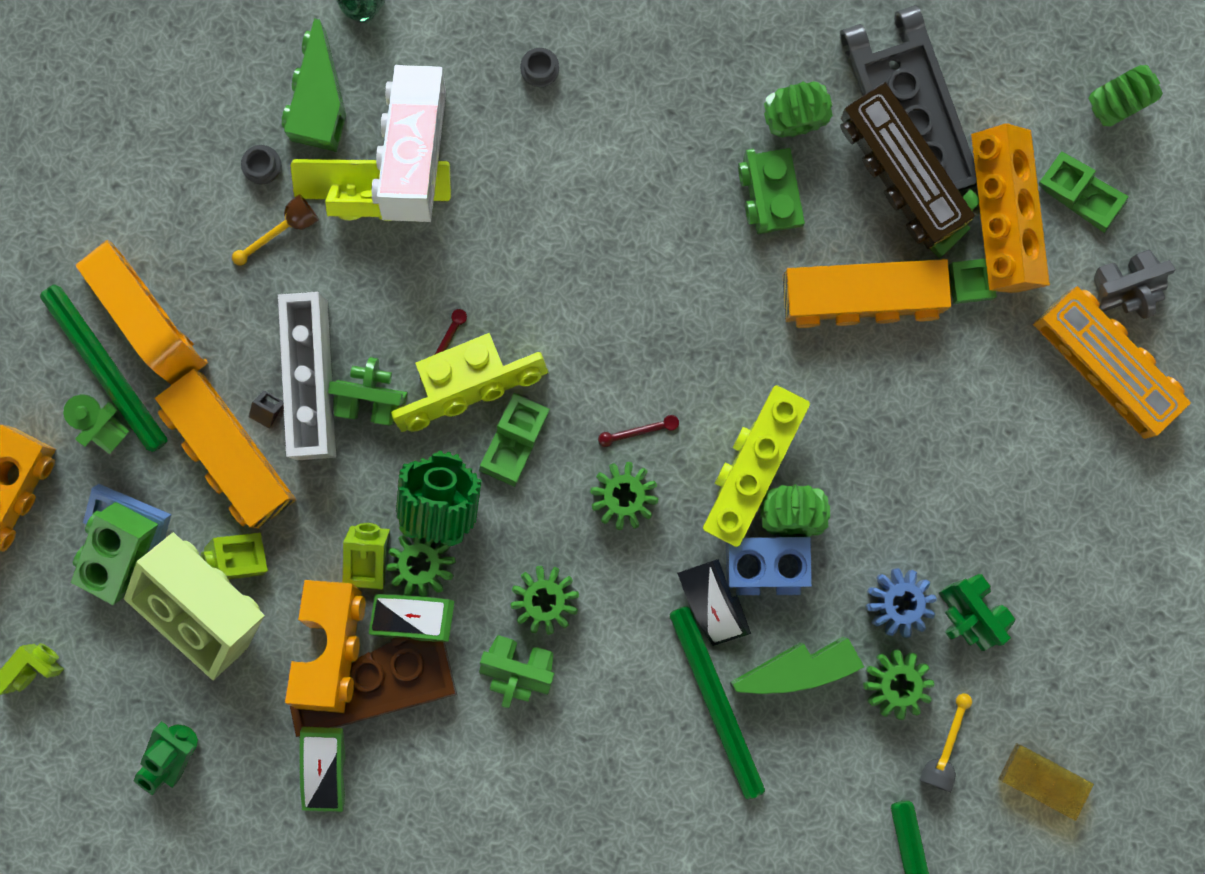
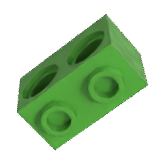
[70,502,158,605]

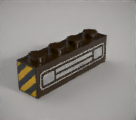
[840,82,975,249]

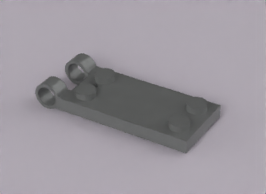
[840,5,977,191]

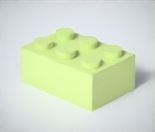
[124,532,265,681]

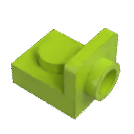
[342,523,390,589]
[200,533,268,580]
[0,643,64,695]

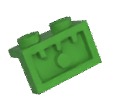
[738,148,805,234]

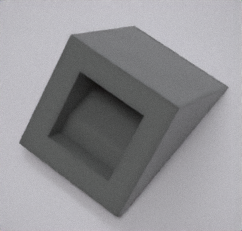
[248,391,284,429]

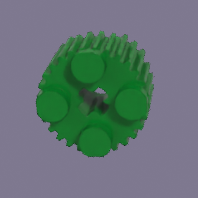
[396,450,482,546]

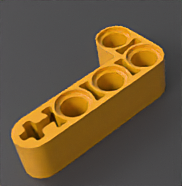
[76,240,208,385]

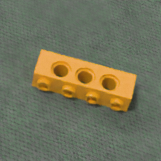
[971,123,1050,293]
[0,424,56,552]

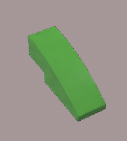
[730,637,865,694]

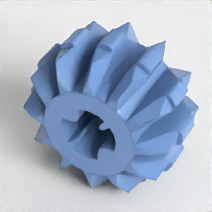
[866,568,937,638]

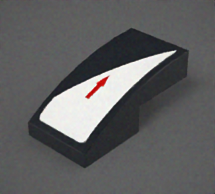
[677,559,751,646]

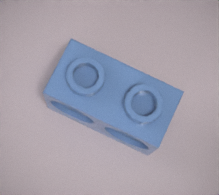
[726,537,812,595]

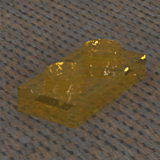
[998,743,1094,821]

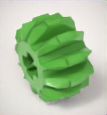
[1088,65,1163,127]
[764,81,833,138]
[590,462,658,530]
[760,484,830,537]
[386,535,456,597]
[510,566,579,635]
[863,649,934,720]

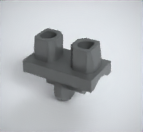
[1094,250,1176,319]

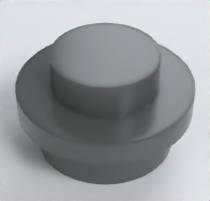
[520,48,559,87]
[241,145,281,185]

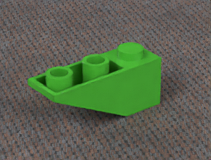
[282,18,346,152]

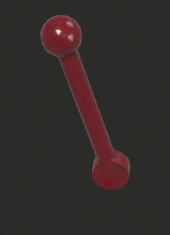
[419,309,467,381]
[598,415,679,447]

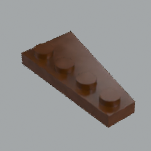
[290,638,457,738]

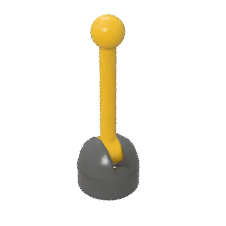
[920,693,972,793]

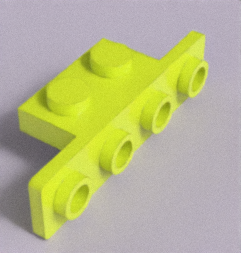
[290,159,451,221]
[391,333,549,432]
[703,385,810,547]

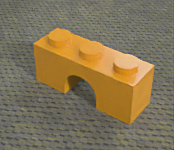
[285,580,366,713]

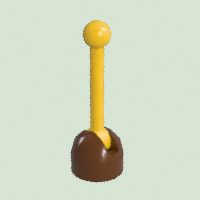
[232,194,319,266]

